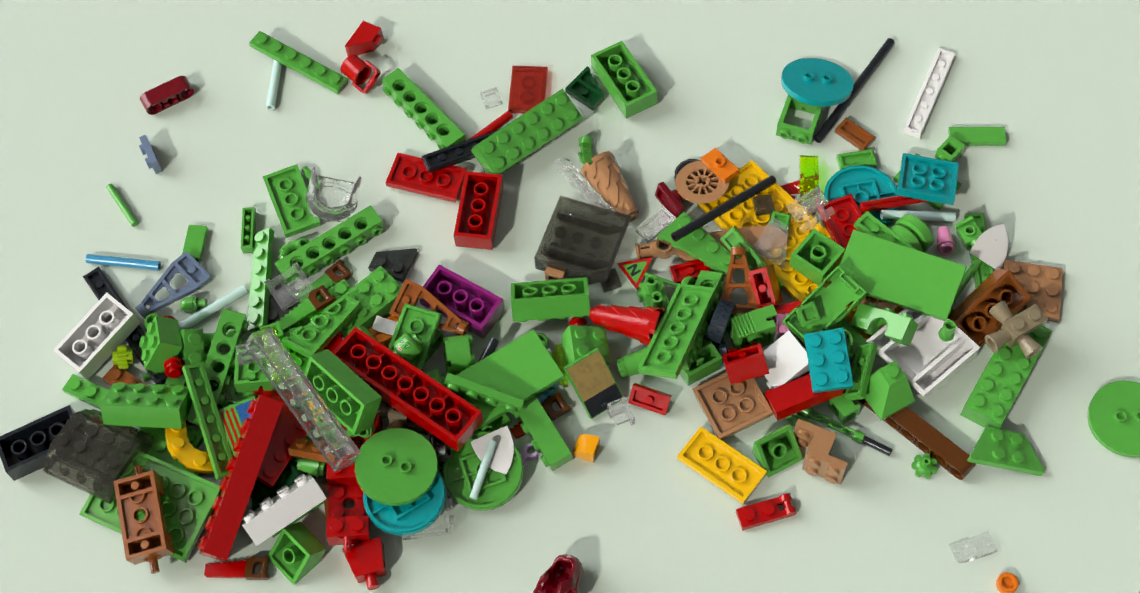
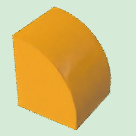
[572,434,600,463]

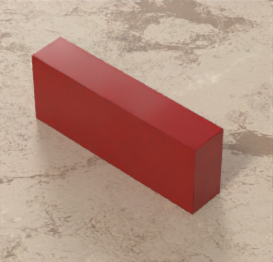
[765,374,844,421]

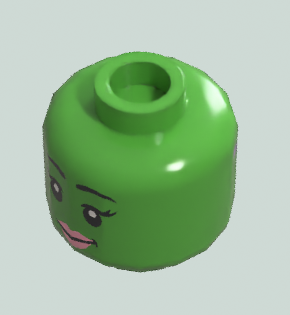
[393,333,422,362]

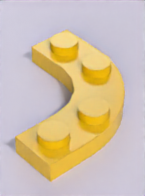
[165,422,214,474]

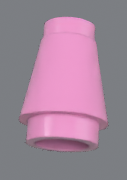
[937,226,956,255]

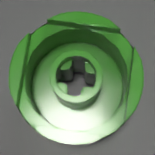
[443,335,475,375]

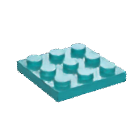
[896,153,959,205]

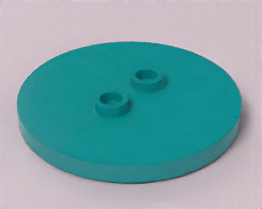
[781,58,854,107]
[823,165,898,226]
[363,471,446,536]

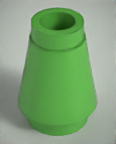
[297,458,327,478]

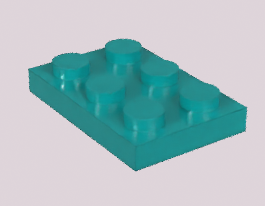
[804,328,854,394]

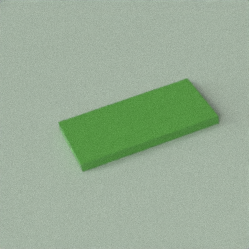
[839,230,967,321]
[442,329,564,432]

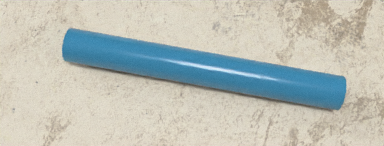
[86,254,161,271]

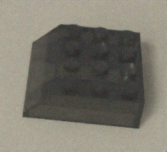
[534,196,631,285]

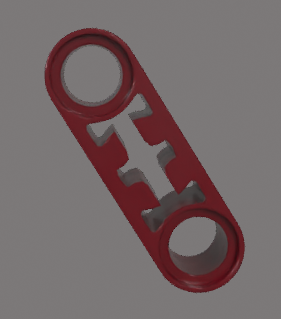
[140,75,194,115]

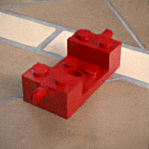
[326,446,370,553]

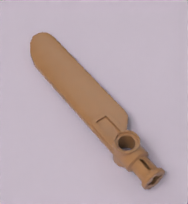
[635,225,787,261]

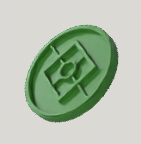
[1087,380,1140,457]
[355,428,438,506]
[443,431,524,511]

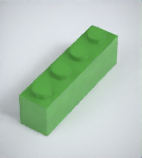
[513,396,573,471]

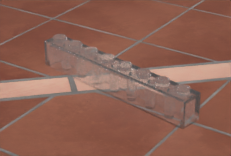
[244,328,361,472]

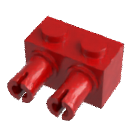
[722,342,769,384]

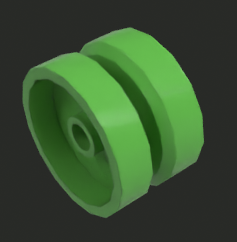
[889,214,934,252]

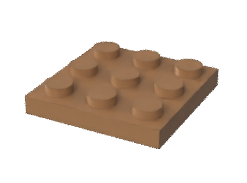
[1003,260,1063,322]
[692,372,773,440]

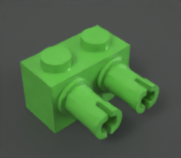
[637,275,669,309]
[178,329,221,366]

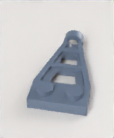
[135,251,212,319]

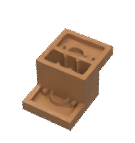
[794,419,848,484]

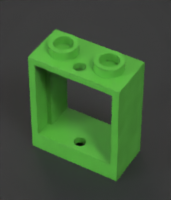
[776,94,823,145]

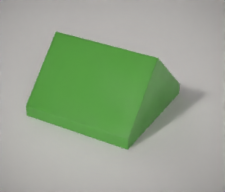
[752,424,803,478]

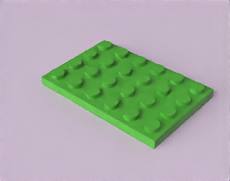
[79,442,222,563]

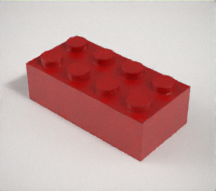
[453,171,504,250]

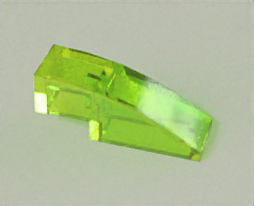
[798,155,819,210]

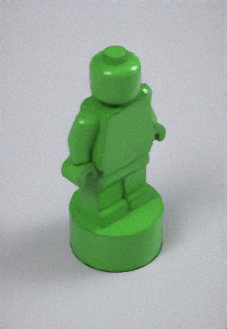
[578,136,595,165]

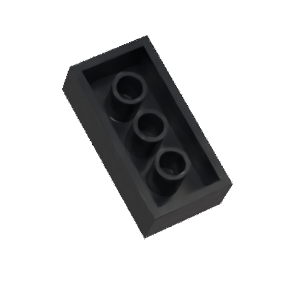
[0,405,90,481]

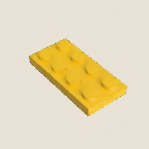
[677,426,767,505]

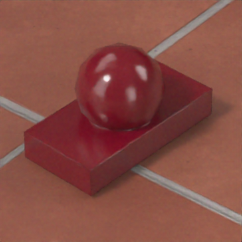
[655,181,686,220]

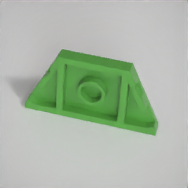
[967,426,1045,476]

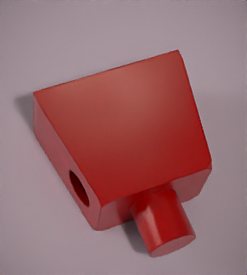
[342,537,386,590]

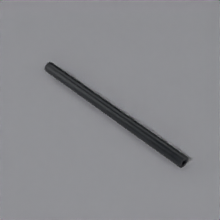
[814,38,895,143]

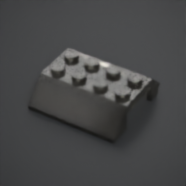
[43,409,153,504]

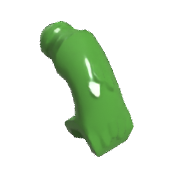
[278,238,309,260]

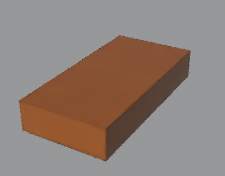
[835,117,875,151]

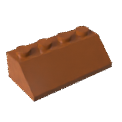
[948,269,1031,349]

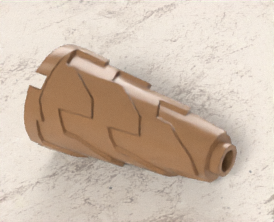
[581,151,639,222]

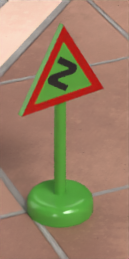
[617,257,696,290]

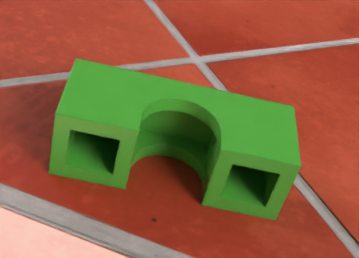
[850,303,918,346]

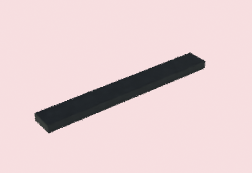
[83,266,167,385]

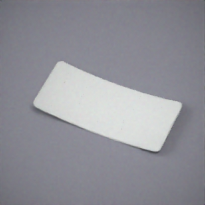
[372,316,398,335]

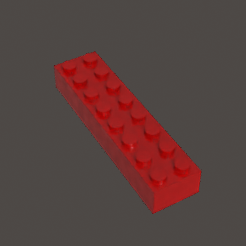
[332,327,483,452]
[197,395,283,562]

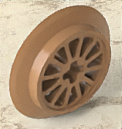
[675,160,730,204]

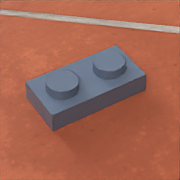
[139,135,162,174]

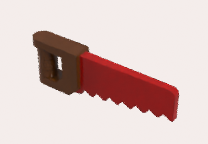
[509,393,572,439]
[204,557,270,580]

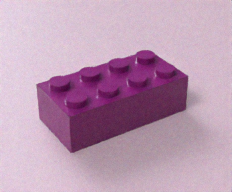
[419,265,505,339]

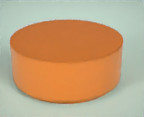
[996,572,1019,593]

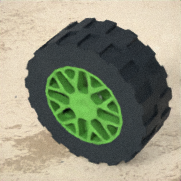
[706,299,736,344]

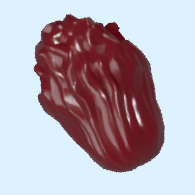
[533,554,584,593]

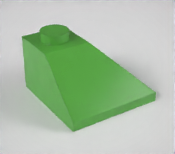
[865,361,915,421]

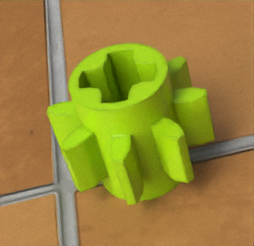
[112,345,134,369]

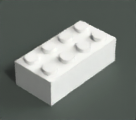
[53,292,141,380]
[241,474,327,546]

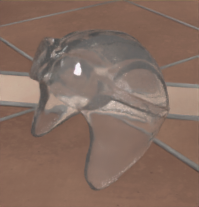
[306,166,361,222]

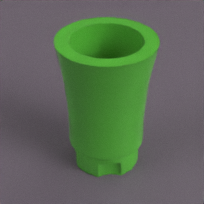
[615,346,648,378]

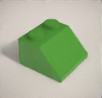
[267,522,327,585]

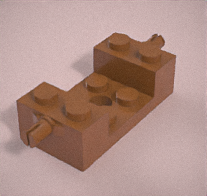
[113,465,175,574]

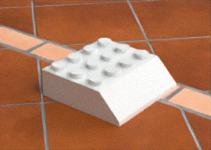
[866,308,980,397]

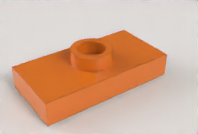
[701,148,739,183]

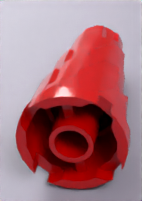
[589,305,666,345]

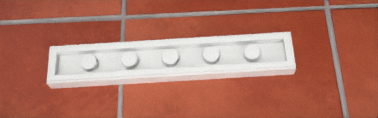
[902,48,956,139]

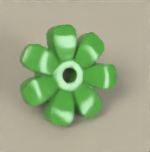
[911,453,938,479]

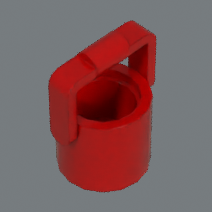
[340,54,381,94]

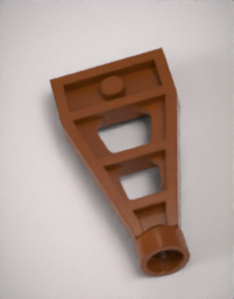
[721,247,758,316]
[389,279,470,335]

